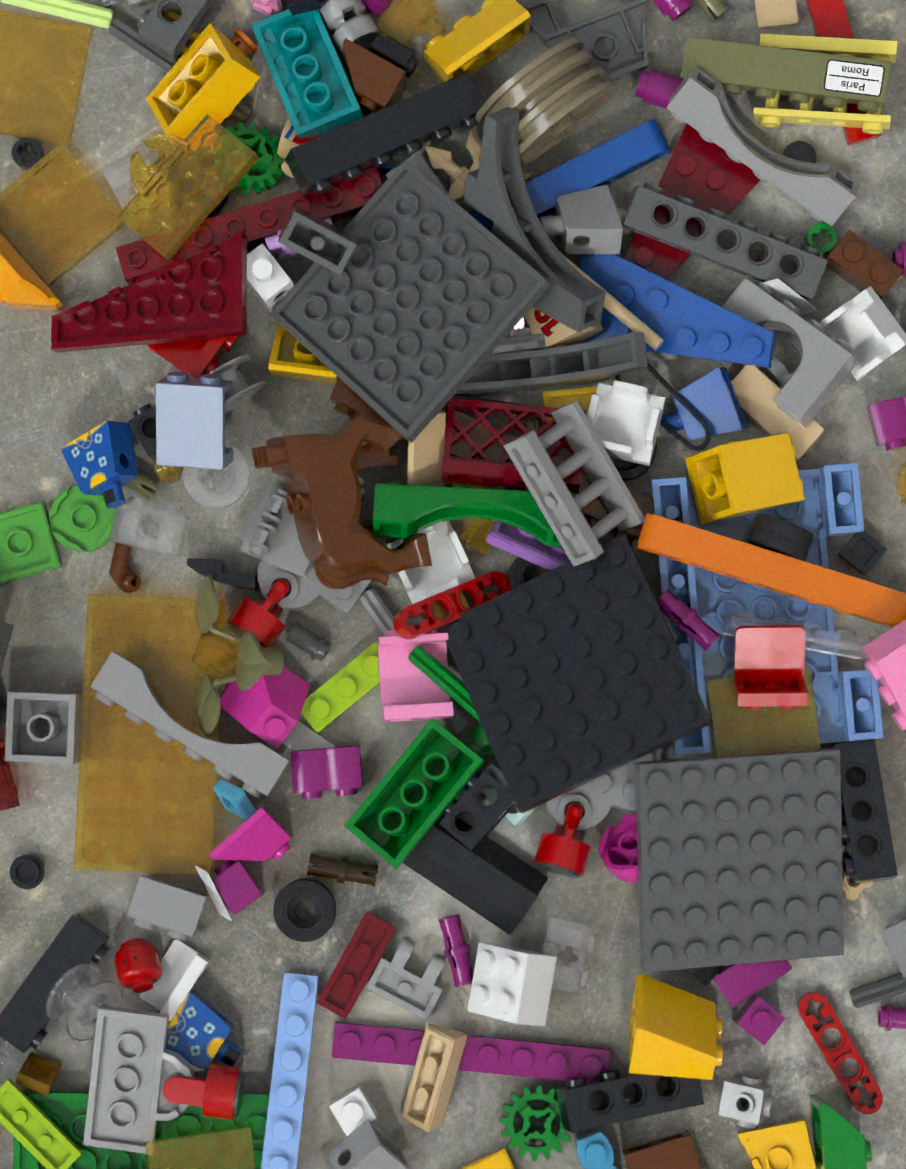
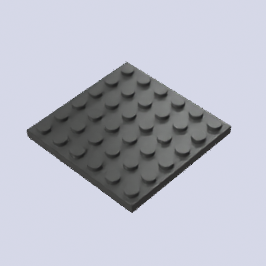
[270,160,551,443]
[635,748,844,972]

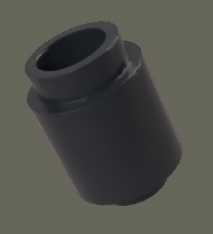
[368,34,419,78]

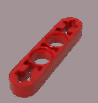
[393,571,511,640]
[797,992,883,1114]

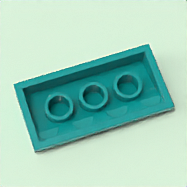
[251,9,363,138]

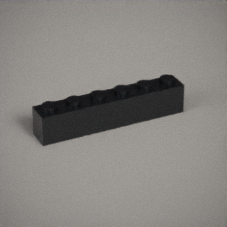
[285,72,485,196]

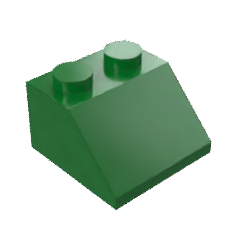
[810,1095,872,1169]

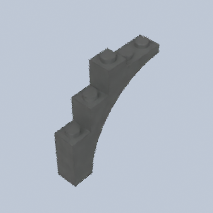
[463,107,606,332]
[455,332,648,396]

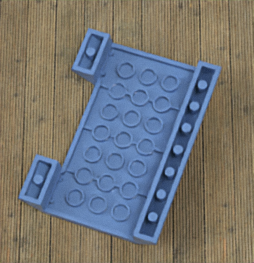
[651,463,883,755]

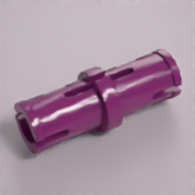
[657,588,720,651]
[438,914,473,987]

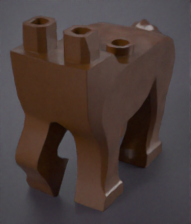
[252,414,432,589]

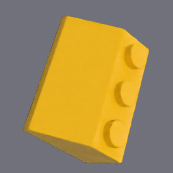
[424,0,531,84]
[146,23,261,153]

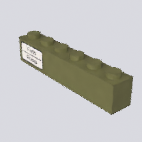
[680,37,892,112]

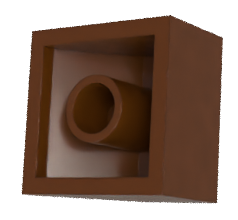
[342,38,406,117]

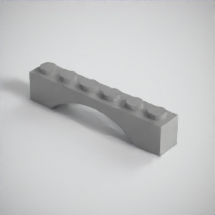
[666,65,860,226]
[90,651,291,798]

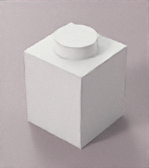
[329,1084,378,1136]

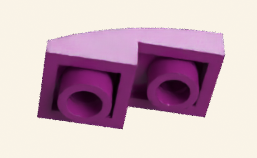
[713,960,792,1008]

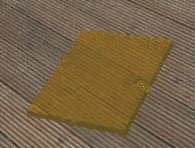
[0,11,93,146]

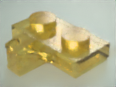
[376,0,446,45]

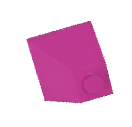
[220,666,310,749]
[209,806,293,861]

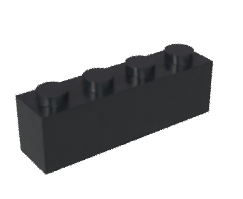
[0,913,110,1053]

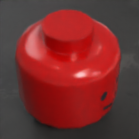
[114,938,162,993]

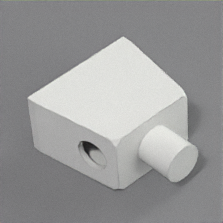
[247,243,294,313]

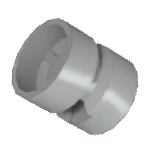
[319,0,380,54]

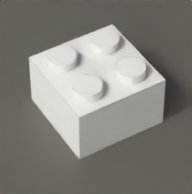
[467,942,557,1026]

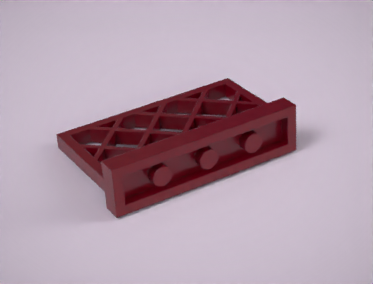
[441,398,585,494]

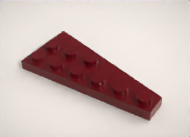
[624,123,761,280]
[51,231,247,353]

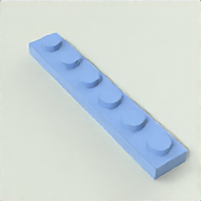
[261,973,319,1169]

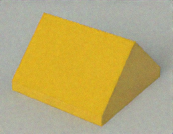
[268,324,339,384]

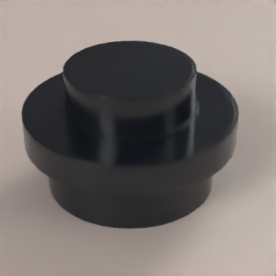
[783,141,817,163]
[10,855,45,889]

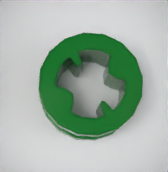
[805,223,837,256]

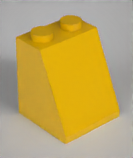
[685,433,805,525]
[629,974,723,1080]

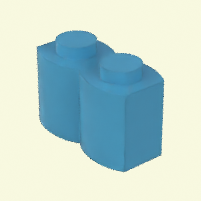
[575,1127,619,1169]

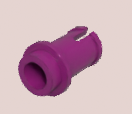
[877,1003,906,1031]

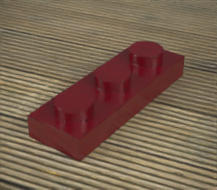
[316,911,397,1019]

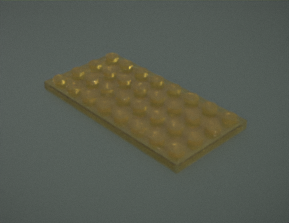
[74,594,226,875]

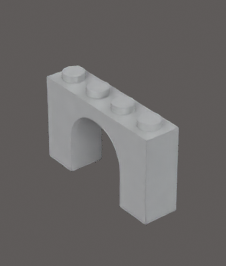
[713,278,857,428]

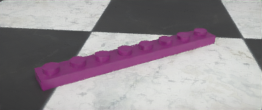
[331,1022,610,1081]

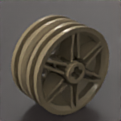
[475,37,617,167]

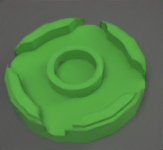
[49,485,118,552]

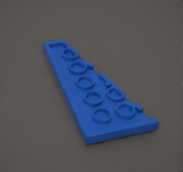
[579,254,776,368]

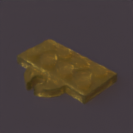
[116,114,259,260]

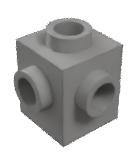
[719,1075,776,1128]

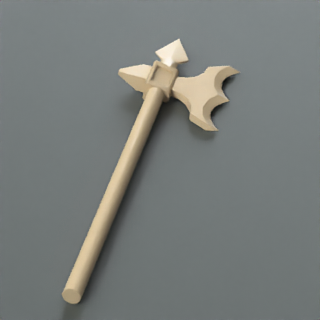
[424,125,664,350]

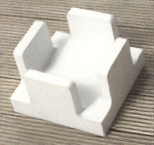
[819,286,906,381]
[587,380,666,466]
[386,521,475,604]

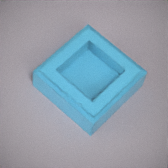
[213,779,256,820]

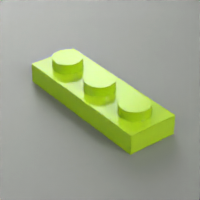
[301,642,380,734]
[0,1079,83,1169]

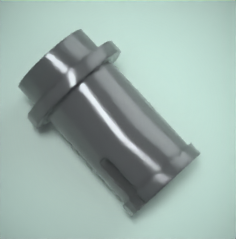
[286,623,332,661]

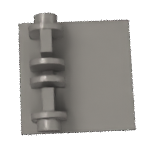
[240,488,310,578]

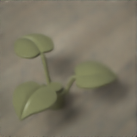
[194,573,284,737]

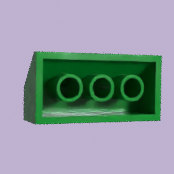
[344,718,484,870]

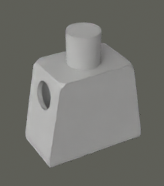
[539,185,623,254]
[328,1119,410,1169]

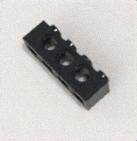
[831,739,898,885]
[556,1070,704,1133]

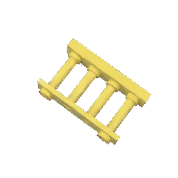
[753,33,898,134]

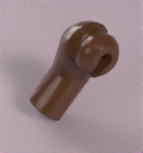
[109,543,141,593]

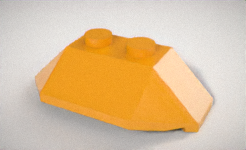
[0,233,64,311]

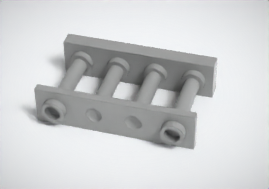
[504,400,645,566]

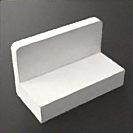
[140,939,210,1021]

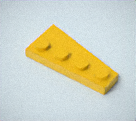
[737,1118,817,1169]

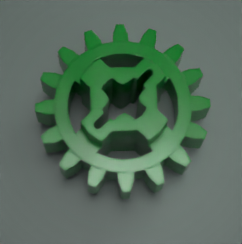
[211,122,285,195]
[499,1083,571,1161]

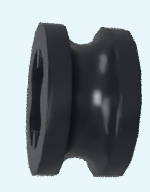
[12,138,44,171]

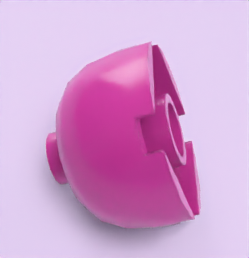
[598,813,638,884]

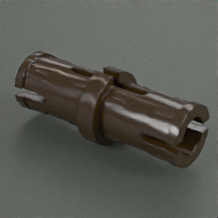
[307,853,379,887]

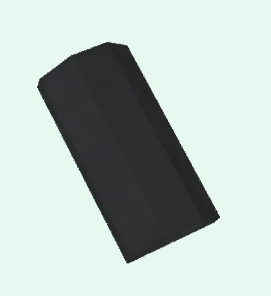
[403,815,548,935]

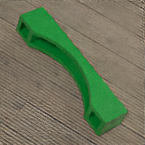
[373,482,583,546]

